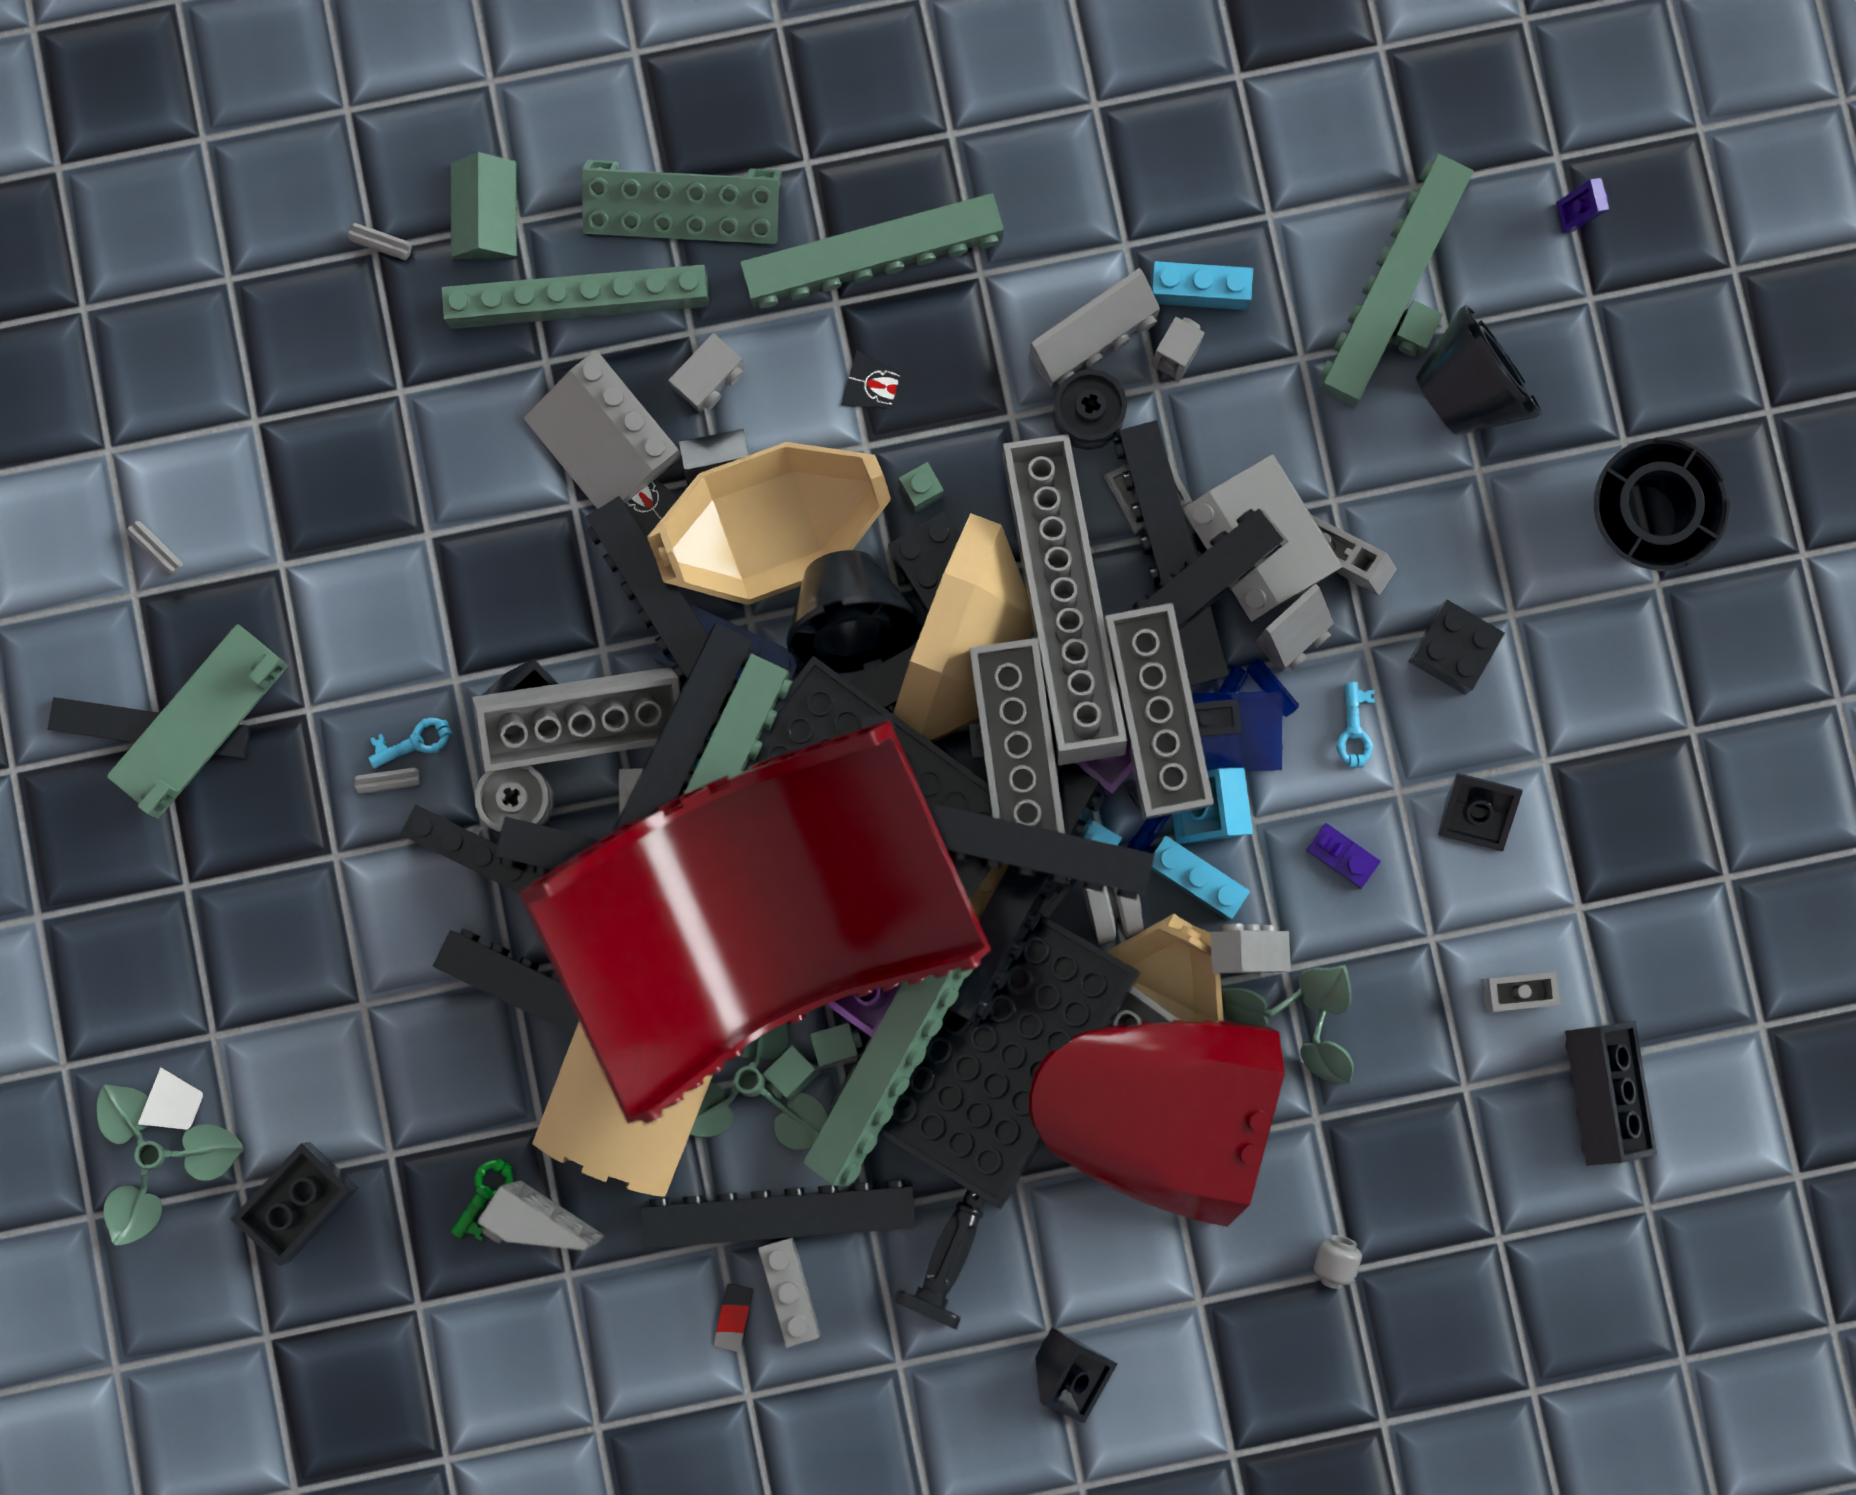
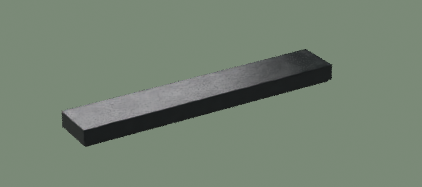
[47,697,252,759]

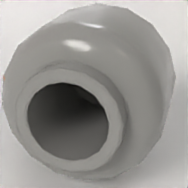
[1313,1235,1362,1289]

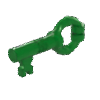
[451,1158,513,1241]

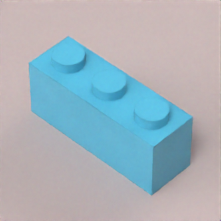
[1151,261,1253,310]
[1151,836,1250,921]

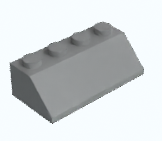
[1029,268,1160,390]

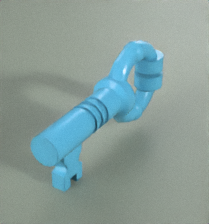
[1336,682,1375,768]
[369,718,452,769]

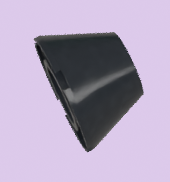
[1416,305,1542,436]
[1593,437,1730,571]
[786,550,920,673]

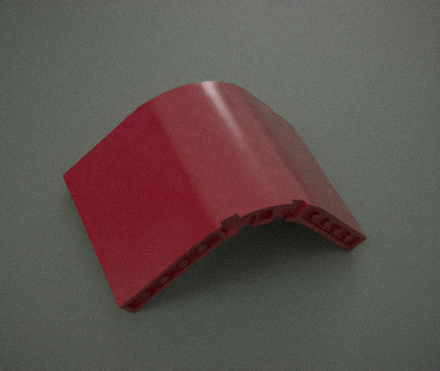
[519,720,991,1124]

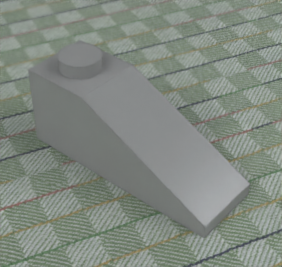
[1311,515,1397,596]

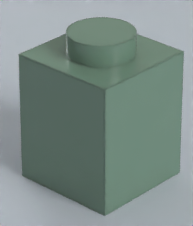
[1392,300,1443,357]
[899,462,944,514]
[810,1022,863,1067]
[763,1046,820,1101]

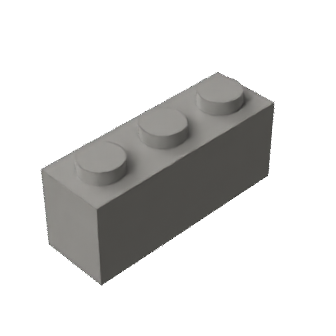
[1210,924,1291,973]
[758,1237,821,1348]

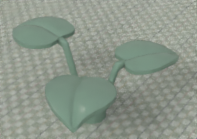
[1221,965,1354,1084]
[690,1023,828,1150]
[96,1084,243,1245]

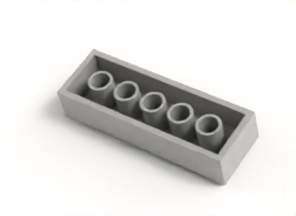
[1104,603,1214,820]
[970,638,1065,833]
[472,667,680,772]

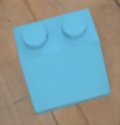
[1172,768,1253,844]

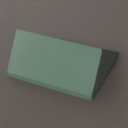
[451,152,517,259]

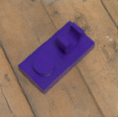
[1556,178,1609,233]
[1306,823,1381,889]

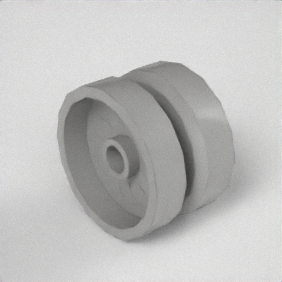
[475,765,554,833]
[1081,881,1144,945]

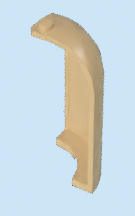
[532,1022,713,1197]

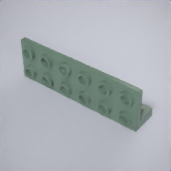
[582,160,782,244]
[108,624,289,819]

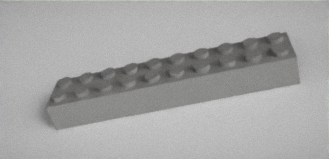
[1003,434,1127,765]

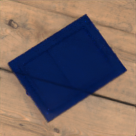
[1191,691,1284,771]

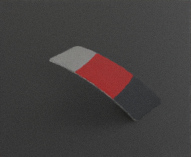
[713,1283,753,1352]

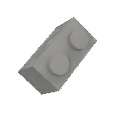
[1151,317,1205,382]
[669,333,745,413]
[1481,971,1561,1013]

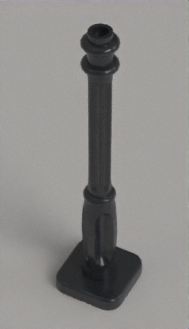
[892,1189,985,1330]

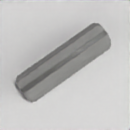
[348,223,412,260]
[126,521,183,575]
[354,767,421,794]

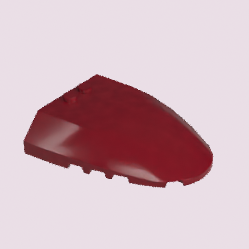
[1029,1020,1285,1227]

